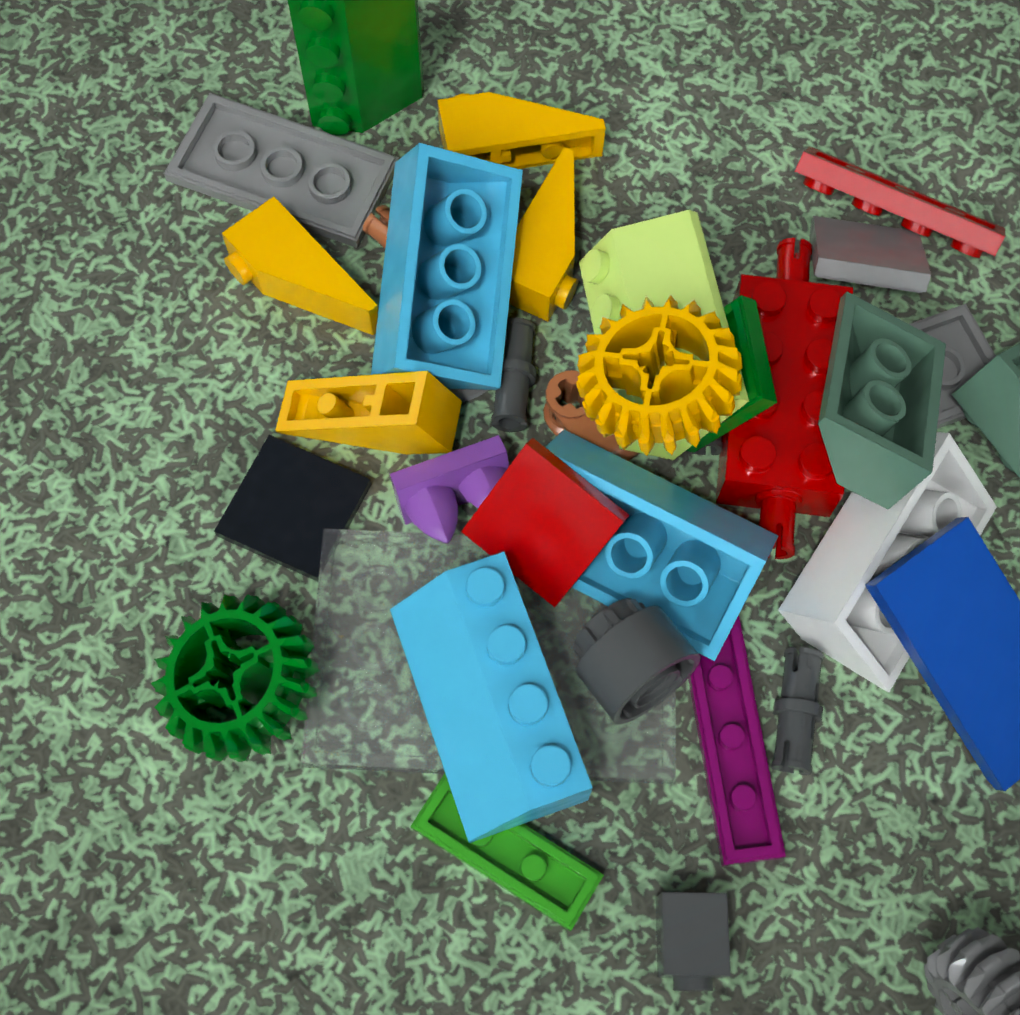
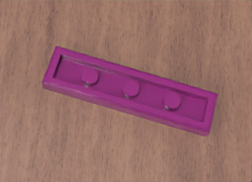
[688,616,786,867]

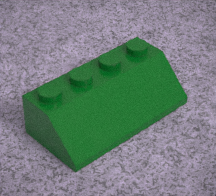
[288,0,424,135]

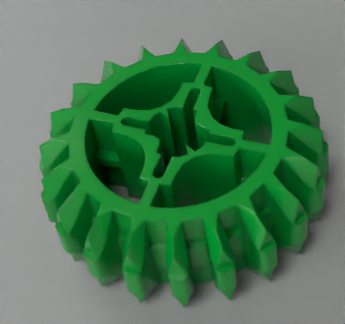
[151,594,320,762]

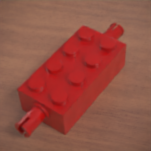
[716,238,853,559]

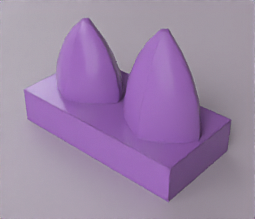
[389,435,509,544]

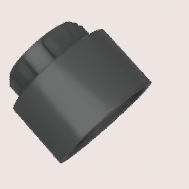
[574,598,701,725]

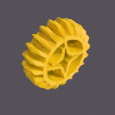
[576,295,742,456]

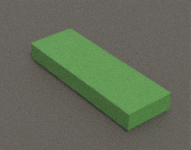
[410,773,604,932]

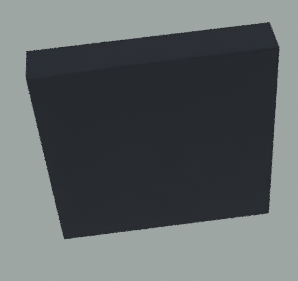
[214,435,372,582]

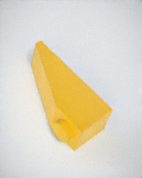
[437,92,606,169]
[509,146,578,322]
[222,196,378,335]
[275,371,462,455]

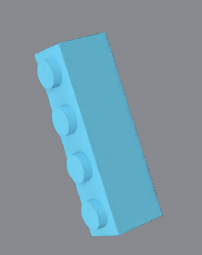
[371,143,523,390]
[545,429,778,661]
[390,552,593,843]

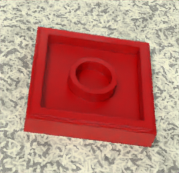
[461,438,629,608]

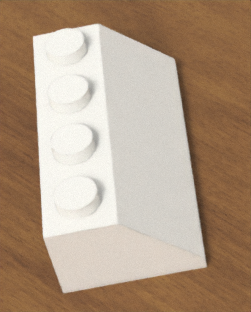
[778,432,997,692]

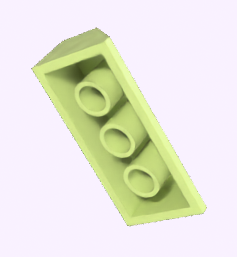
[579,210,749,460]

